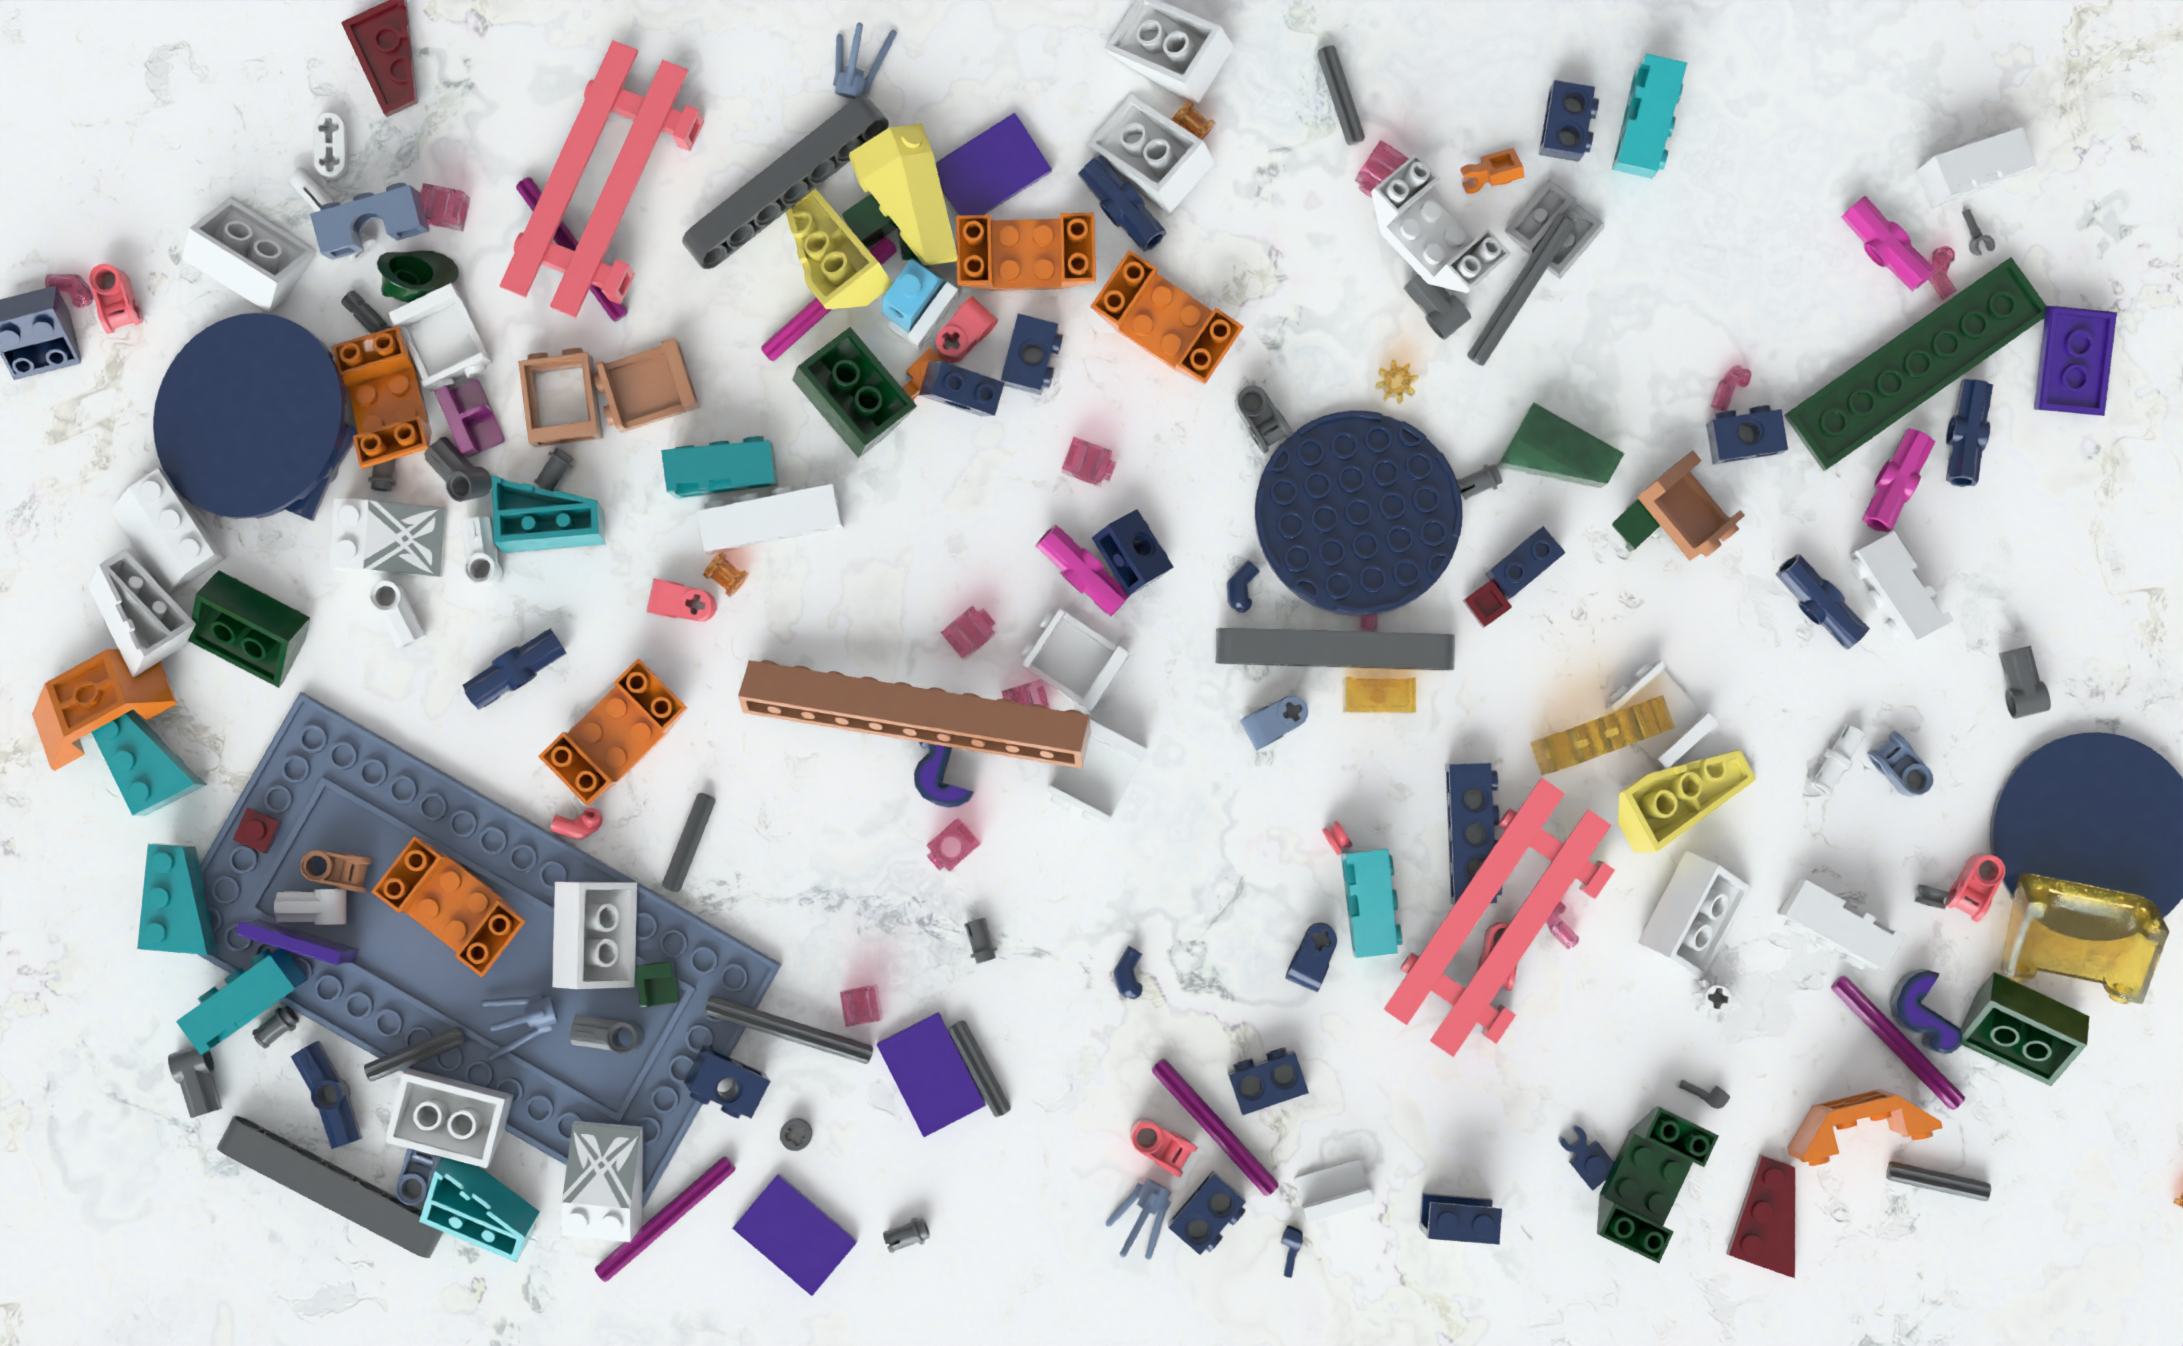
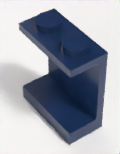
[1419,1193,1502,1245]

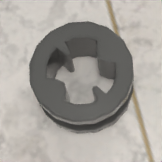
[1914,884,1949,910]
[780,1118,812,1151]

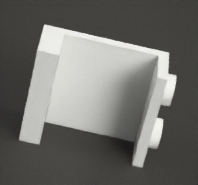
[1605,661,1718,770]
[1047,719,1147,826]

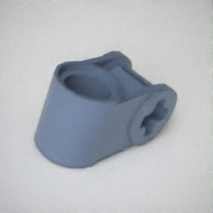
[1240,696,1308,751]
[1867,731,1934,797]
[395,1148,443,1205]

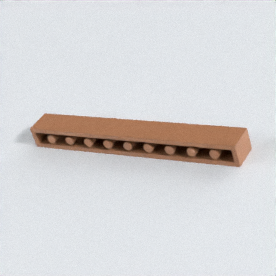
[738,660,1091,769]

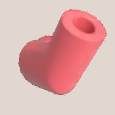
[550,808,603,840]

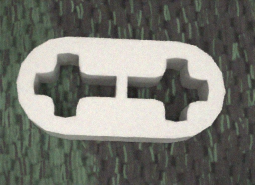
[313,112,349,180]

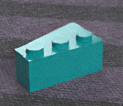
[1612,53,1687,179]
[661,436,778,499]
[491,476,606,553]
[91,710,207,816]
[137,843,220,955]
[1341,849,1403,958]
[176,948,308,1055]
[419,1157,540,1262]

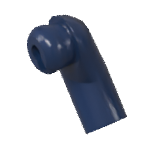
[1226,560,1260,613]
[1113,945,1143,999]

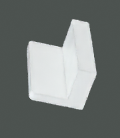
[887,282,960,351]
[1294,1159,1375,1222]

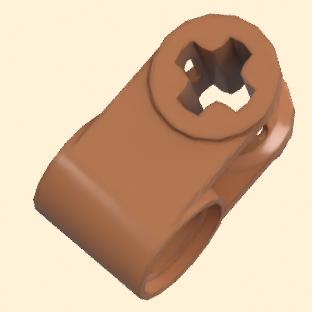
[300,850,373,893]

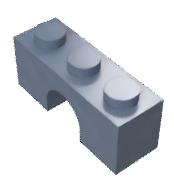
[310,183,430,260]

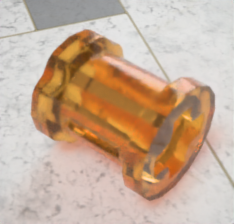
[1172,100,1216,140]
[703,552,749,597]

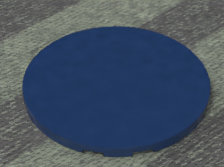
[153,313,347,519]
[1254,411,1463,616]
[1990,732,2183,941]

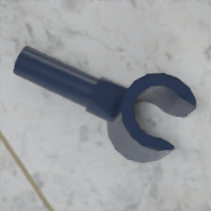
[1280,1225,1303,1278]

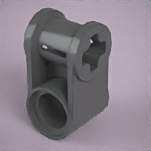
[1235,385,1293,454]

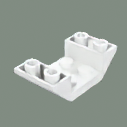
[1371,154,1511,293]

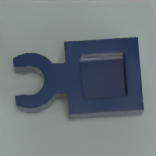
[1558,1125,1614,1191]

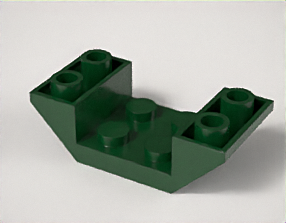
[1597,1106,1719,1263]

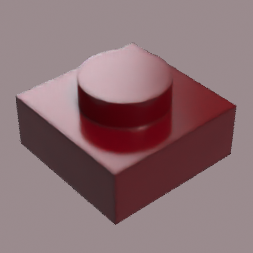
[1463,580,1512,628]
[233,808,282,854]

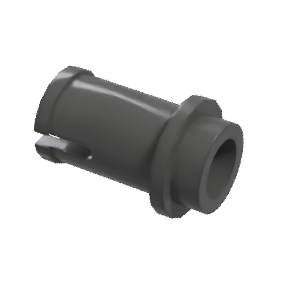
[534,447,574,492]
[368,459,396,492]
[1457,464,1503,500]
[964,918,998,964]
[252,1006,299,1049]
[883,1217,930,1253]

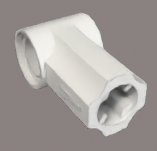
[461,516,503,588]
[369,580,426,650]
[274,889,347,925]

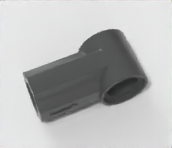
[1403,274,1471,340]
[424,437,492,502]
[1999,646,2051,719]
[570,1014,645,1054]
[168,1046,222,1118]

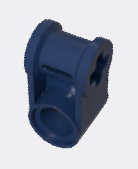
[1285,922,1337,992]

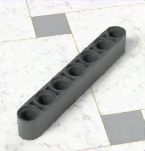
[682,95,889,269]
[1215,628,1455,670]
[217,1116,443,1258]

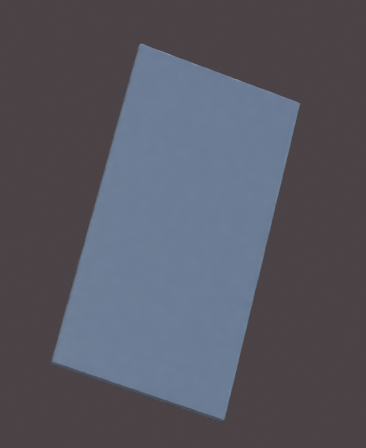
[197,692,782,1209]

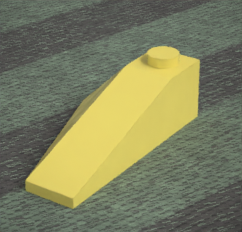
[849,123,958,266]
[786,188,893,309]
[1618,750,1756,853]

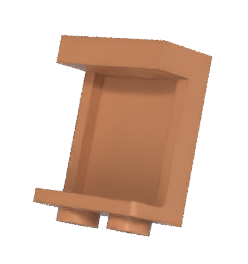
[593,337,700,433]
[1637,450,1745,561]

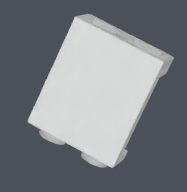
[388,283,493,392]
[1020,607,1130,712]

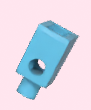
[882,258,948,333]

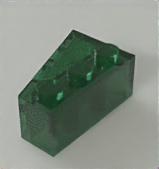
[1496,402,1625,488]

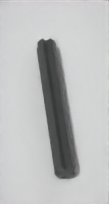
[1467,214,1575,366]
[705,996,873,1064]

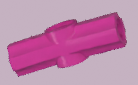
[1841,196,1935,292]
[1862,428,1936,533]
[1035,524,1131,617]

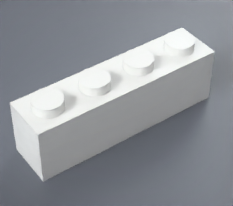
[696,480,843,555]

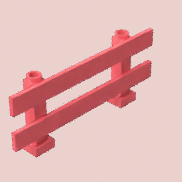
[499,40,704,318]
[1383,777,1615,1057]

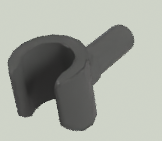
[1962,209,1996,256]
[1679,1080,1730,1109]

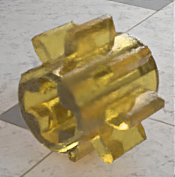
[1375,360,1419,404]

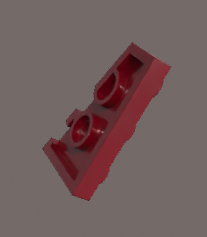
[341,0,418,117]
[1726,1154,1795,1279]

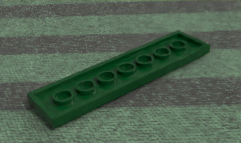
[1784,257,2046,471]

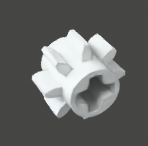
[1691,975,1738,1019]

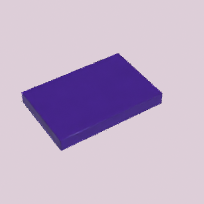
[936,113,1052,215]
[2034,306,2117,416]
[236,919,359,965]
[876,1012,986,1138]
[732,1173,858,1296]

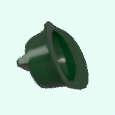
[377,250,459,303]

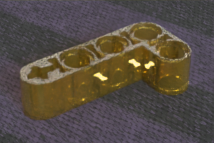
[1530,695,1675,775]

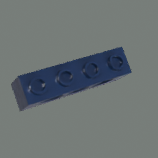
[1445,763,1502,904]

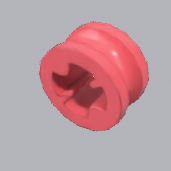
[1321,820,1353,855]

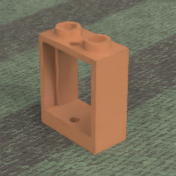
[518,348,603,447]

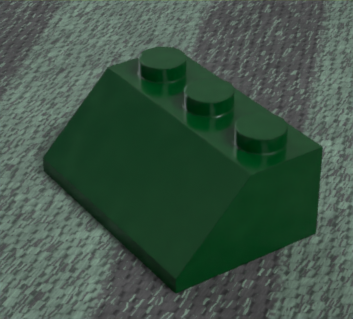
[792,327,917,458]
[188,570,310,688]
[1961,972,2090,1086]

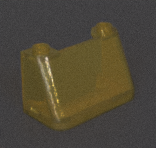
[2001,874,2170,1004]

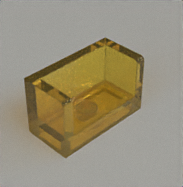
[1343,677,1416,714]

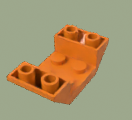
[956,212,1096,291]
[1090,250,1244,384]
[332,326,432,469]
[32,649,178,771]
[538,658,688,806]
[371,836,526,978]
[1787,1089,1943,1166]

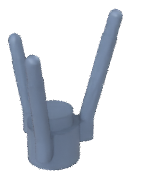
[833,22,897,99]
[481,993,559,1062]
[1106,1178,1171,1260]

